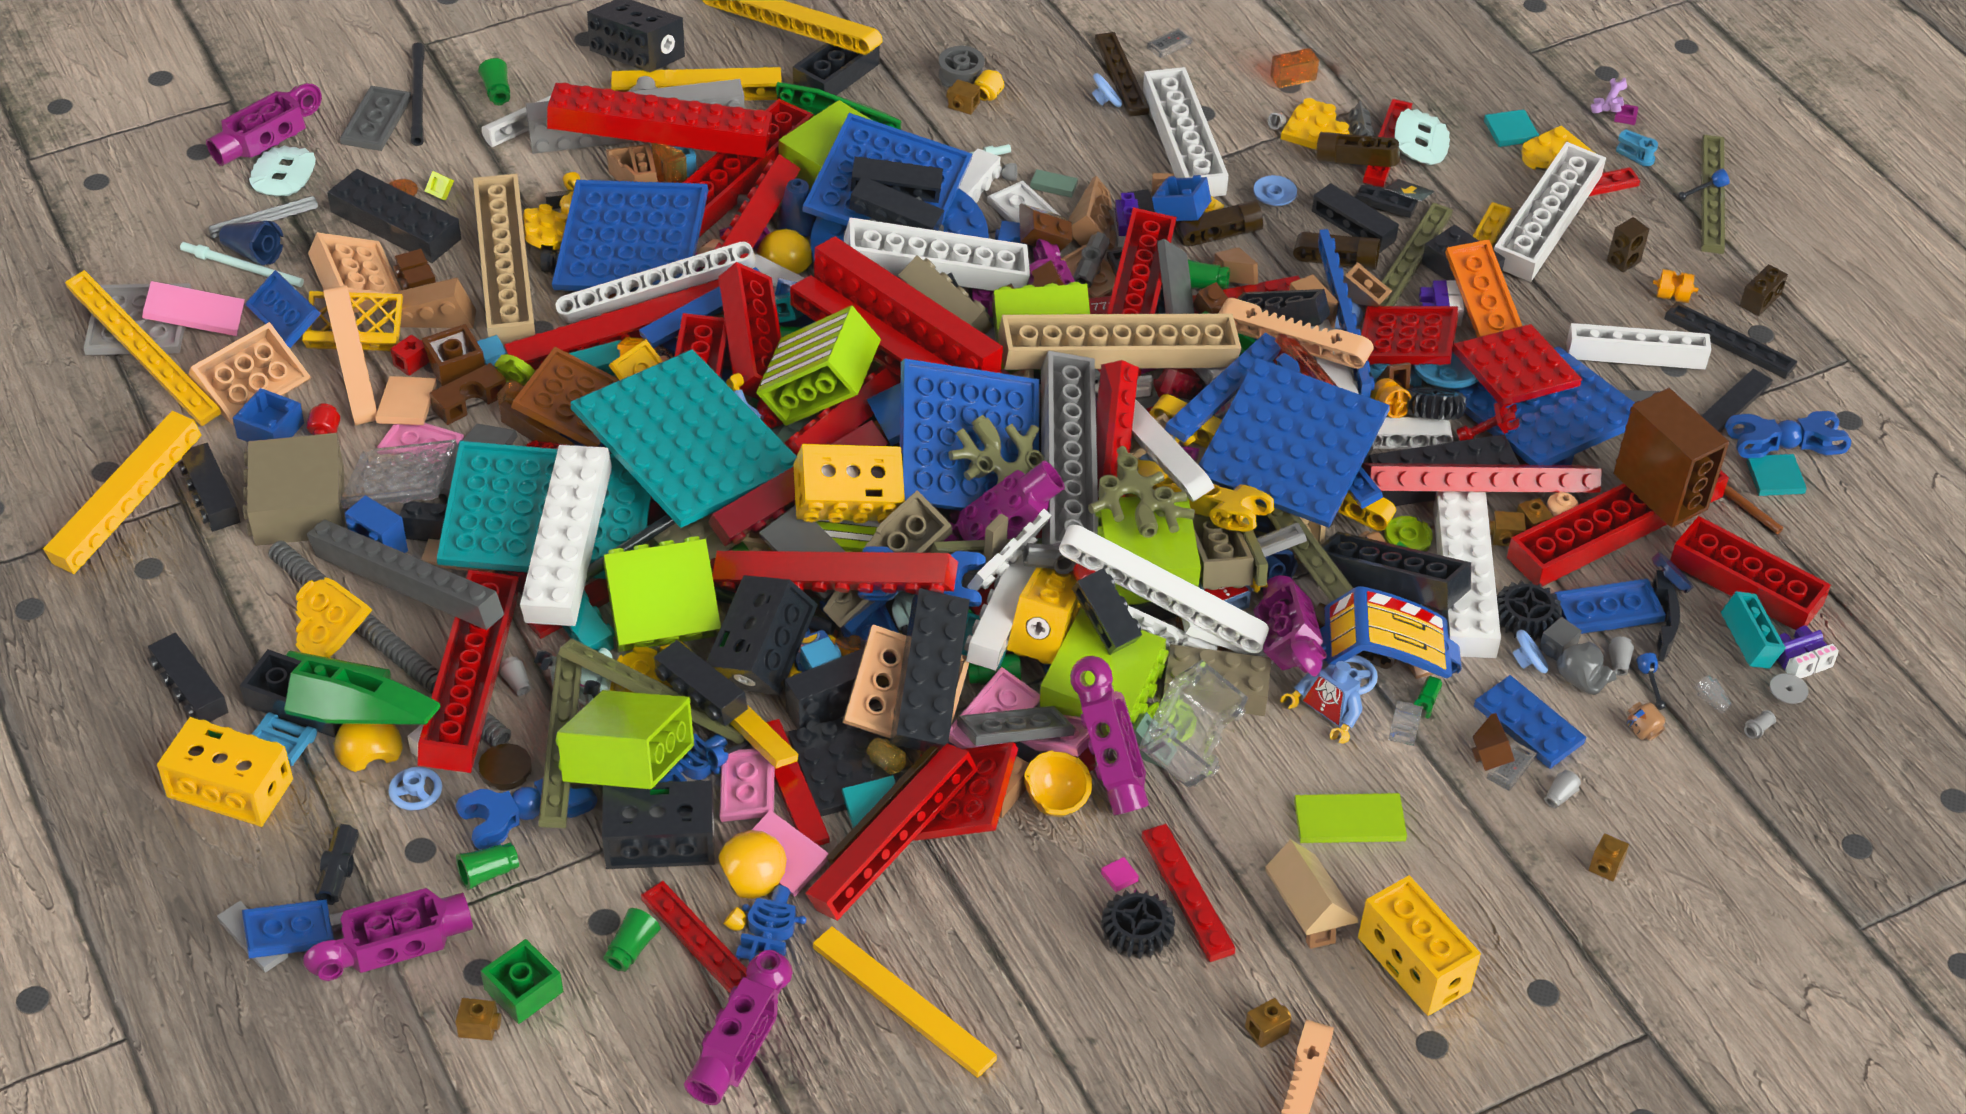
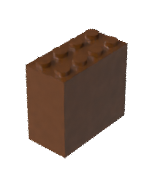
[1613,388,1730,528]

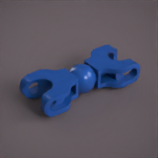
[1725,411,1852,458]
[858,546,986,607]
[456,778,598,849]

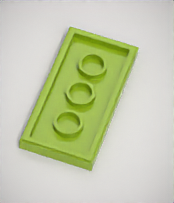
[1294,793,1407,843]

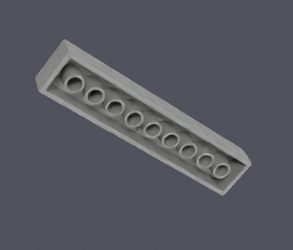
[526,79,745,154]
[1041,351,1098,560]

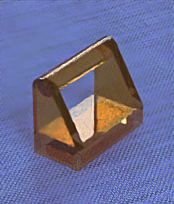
[651,143,688,183]

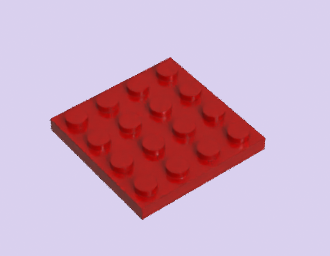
[1361,306,1459,365]
[1453,324,1582,404]
[913,742,1018,841]

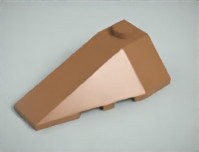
[1068,176,1117,250]

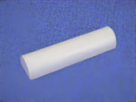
[482,95,551,147]

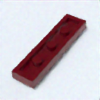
[1159,369,1204,400]

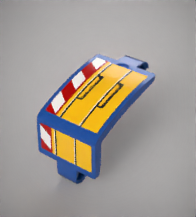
[1320,587,1462,679]

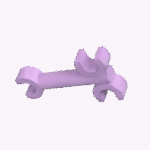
[1591,78,1627,113]

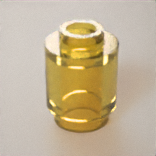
[867,738,906,774]

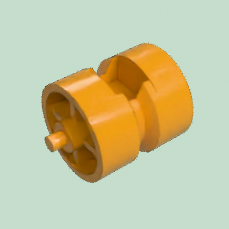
[1653,269,1699,303]
[1370,378,1412,418]

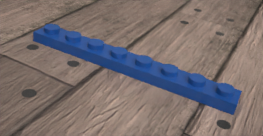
[1165,333,1285,442]

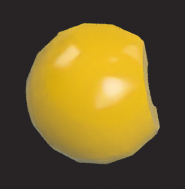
[757,229,813,274]
[334,724,403,772]
[1024,750,1092,817]
[718,830,787,899]

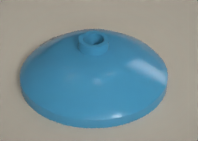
[1414,351,1478,389]

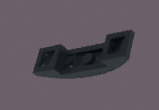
[1652,570,1680,662]

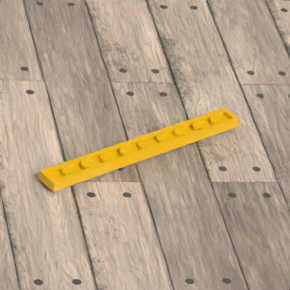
[65,270,221,426]

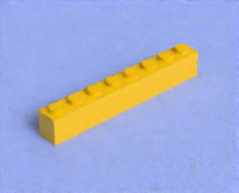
[611,67,781,101]
[43,410,202,574]

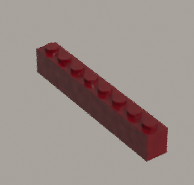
[708,420,888,547]

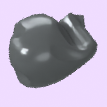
[1556,642,1617,695]

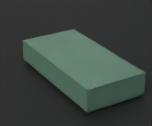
[1030,169,1078,198]

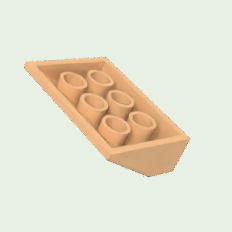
[308,232,402,313]
[188,322,311,425]

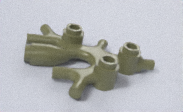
[949,415,1044,484]
[1088,446,1195,538]

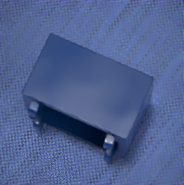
[1152,175,1212,221]
[233,388,305,442]
[345,495,408,553]

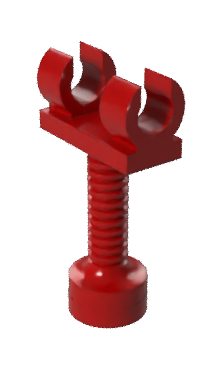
[1456,398,1520,441]

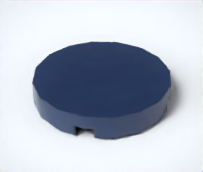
[1652,552,1693,593]

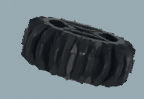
[1406,387,1466,420]
[1497,580,1562,641]
[1101,888,1175,959]

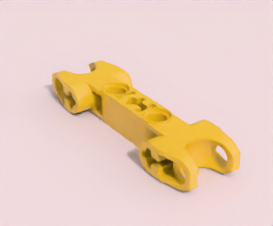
[1125,459,1274,532]

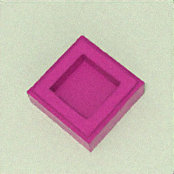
[1101,857,1139,892]

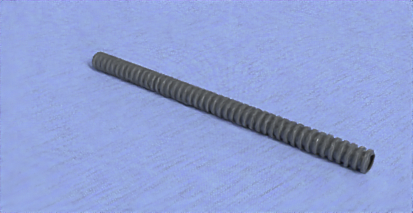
[268,540,511,746]

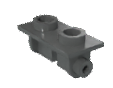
[1348,101,1375,136]

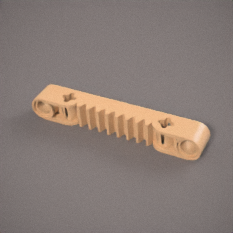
[1218,298,1374,369]
[1281,1019,1334,1114]

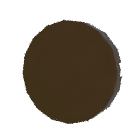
[478,743,532,790]

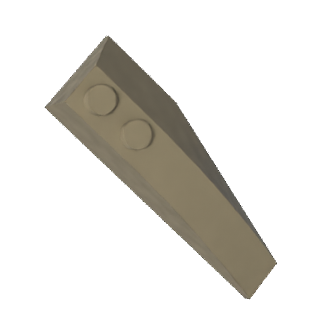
[823,490,952,629]

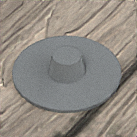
[1770,674,1808,704]

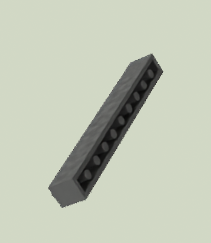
[307,519,504,630]

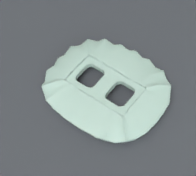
[1394,109,1450,165]
[249,145,316,196]

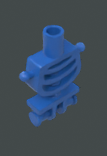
[659,734,728,782]
[736,885,807,962]

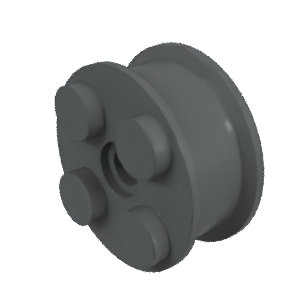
[938,46,985,88]

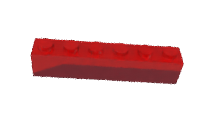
[1096,360,1139,500]

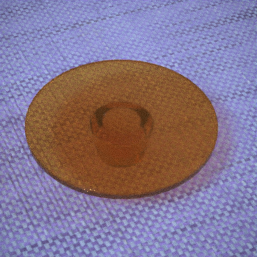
[389,179,418,196]
[835,635,867,651]

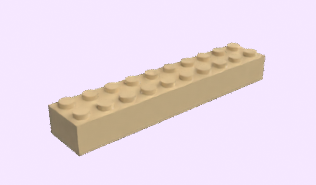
[473,174,535,347]
[998,314,1241,370]

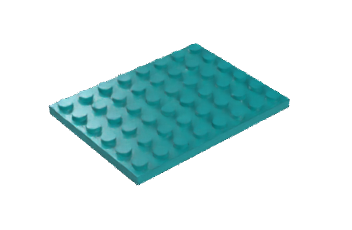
[571,349,797,528]
[437,441,651,579]

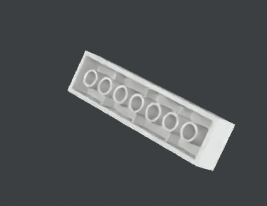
[1143,67,1228,197]
[1494,142,1606,282]
[844,218,1030,291]
[520,445,612,626]
[1433,491,1501,658]

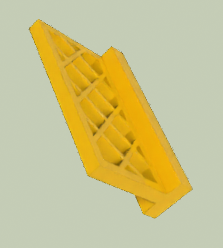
[302,291,403,351]

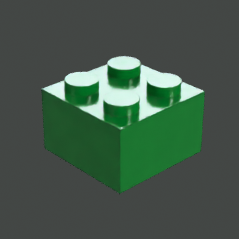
[481,939,564,1024]

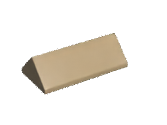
[1265,839,1358,935]

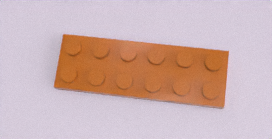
[1445,240,1522,338]

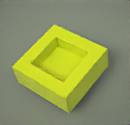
[425,171,454,200]

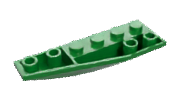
[776,82,901,130]
[285,656,441,725]

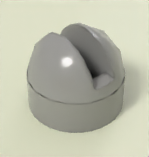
[1268,112,1286,130]
[1001,163,1017,181]

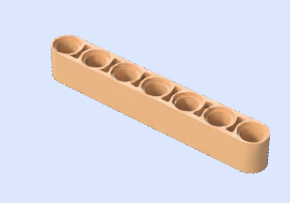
[323,285,377,425]

